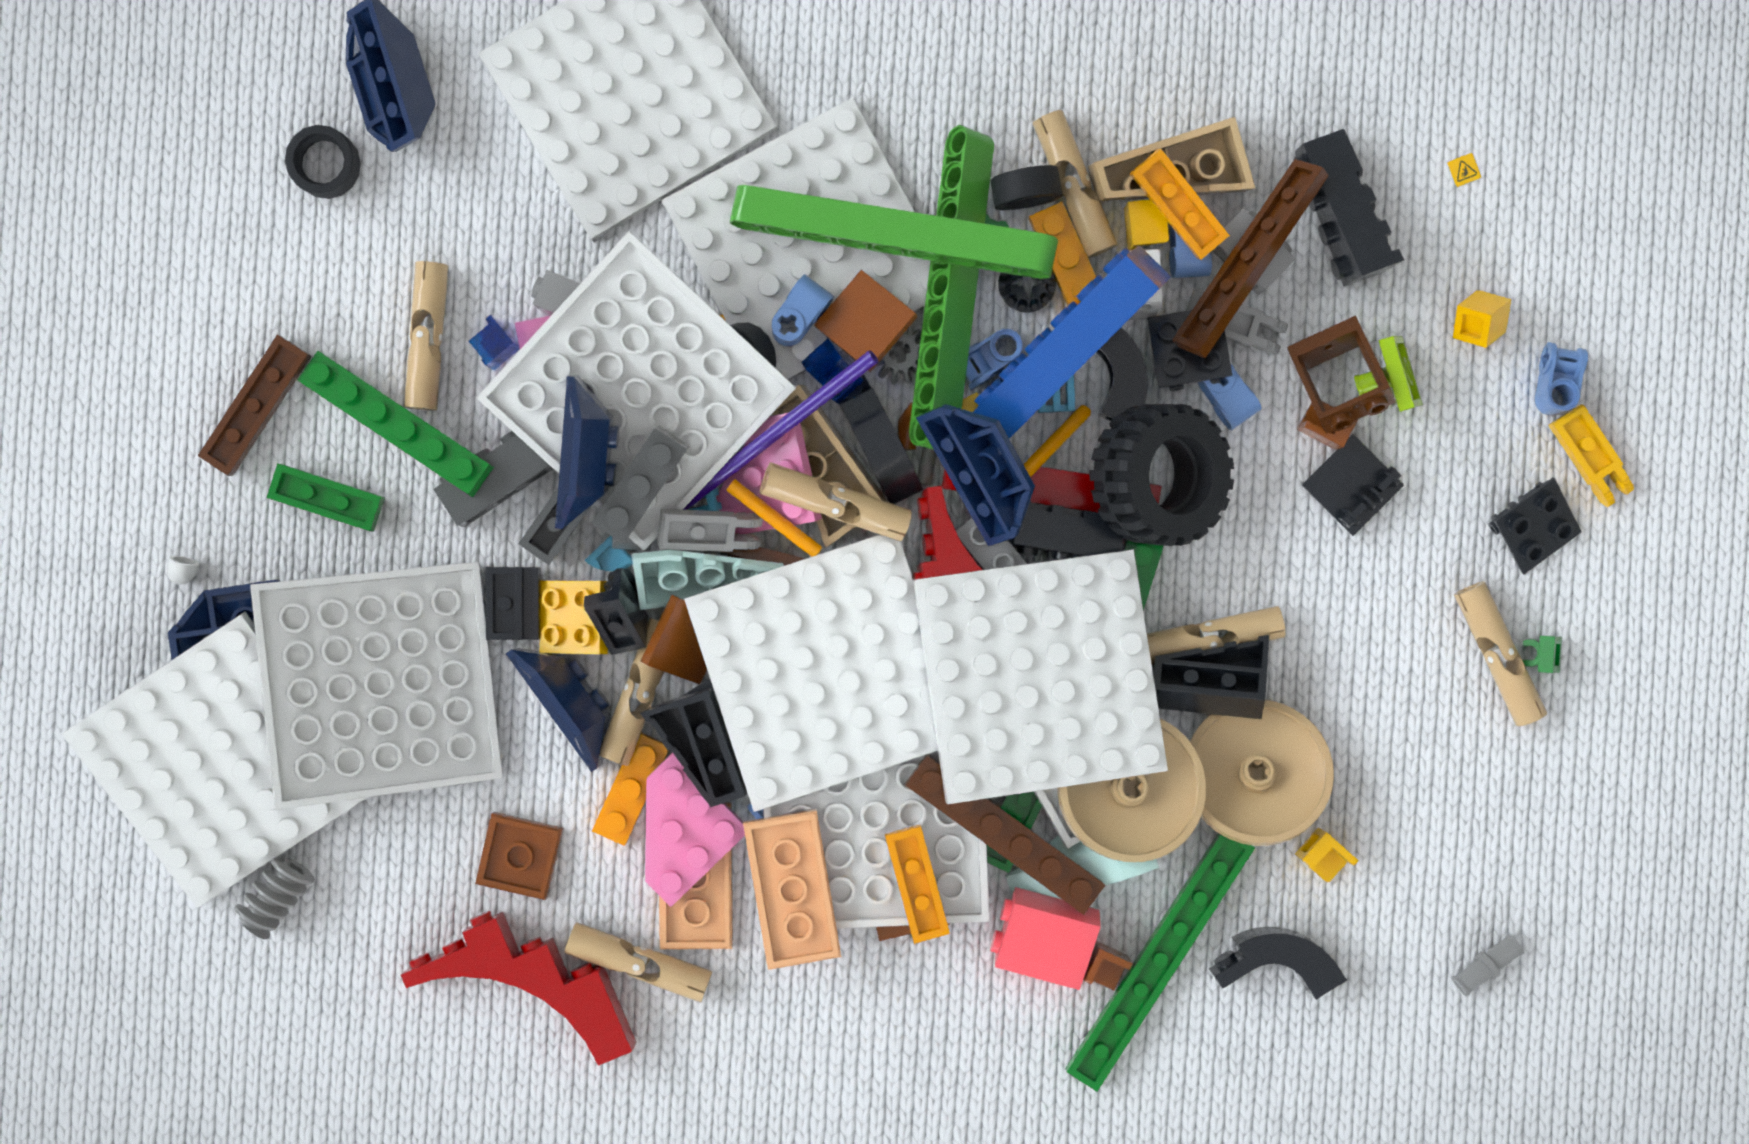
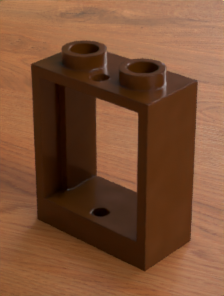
[1287,315,1396,433]

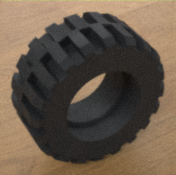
[1090,404,1234,546]

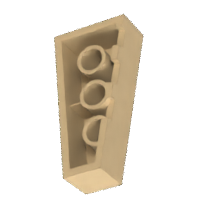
[1087,117,1255,201]
[772,385,889,547]

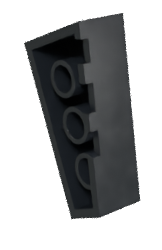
[1293,129,1404,287]

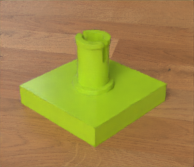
[1354,336,1423,412]

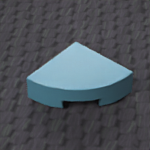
[585,535,633,571]

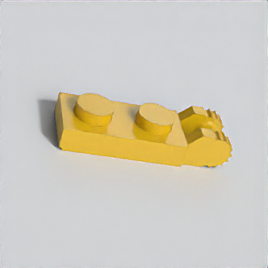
[1548,404,1634,508]

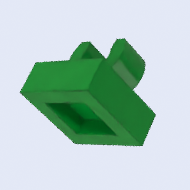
[1522,636,1562,673]

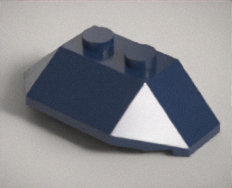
[345,0,436,152]
[555,375,619,529]
[916,404,1035,546]
[167,579,281,660]
[506,648,611,772]

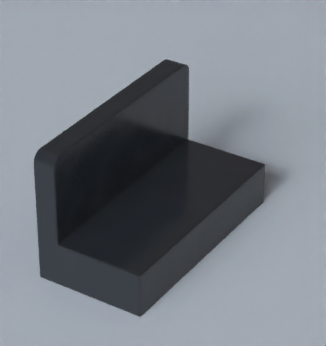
[583,569,648,655]

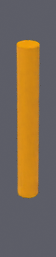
[1023,405,1091,477]
[726,479,823,557]

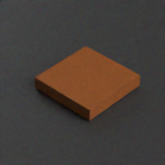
[814,270,918,372]
[641,594,707,684]
[475,812,564,900]

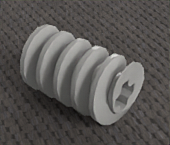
[234,858,315,940]

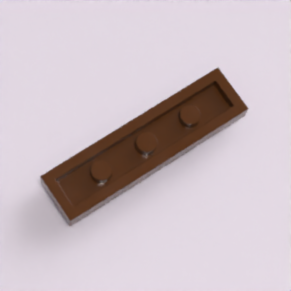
[198,334,312,477]

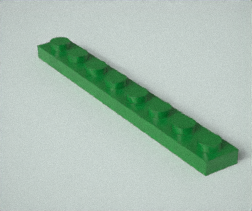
[1065,833,1255,1092]

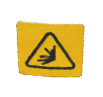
[1447,153,1481,187]

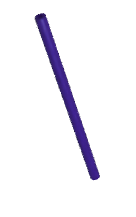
[683,350,879,510]

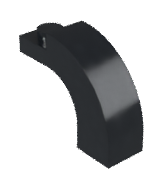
[1096,328,1148,421]
[835,375,923,504]
[1209,927,1347,1000]

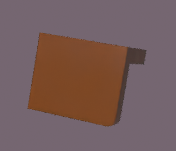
[1297,401,1358,450]
[1083,941,1133,991]

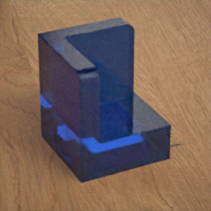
[468,315,520,370]
[801,338,864,404]

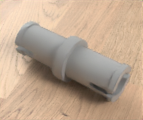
[1451,934,1525,996]

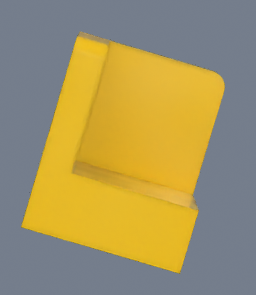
[1123,199,1169,250]
[1453,290,1512,348]
[1295,827,1359,882]

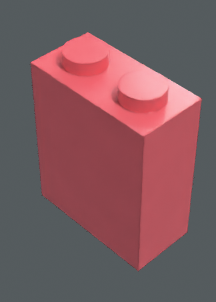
[990,887,1101,990]

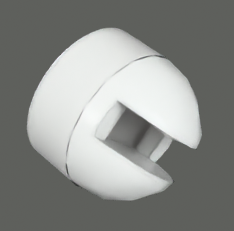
[167,555,199,584]

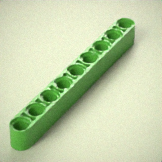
[909,125,994,450]
[729,185,1058,279]

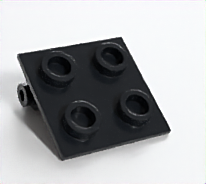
[1147,310,1232,391]
[1302,434,1404,536]
[1488,477,1582,575]

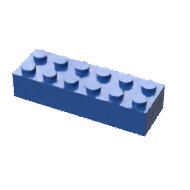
[973,245,1171,439]

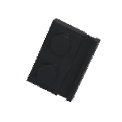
[486,567,541,640]

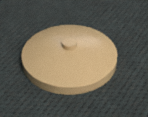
[1190,700,1334,846]
[1057,719,1206,862]

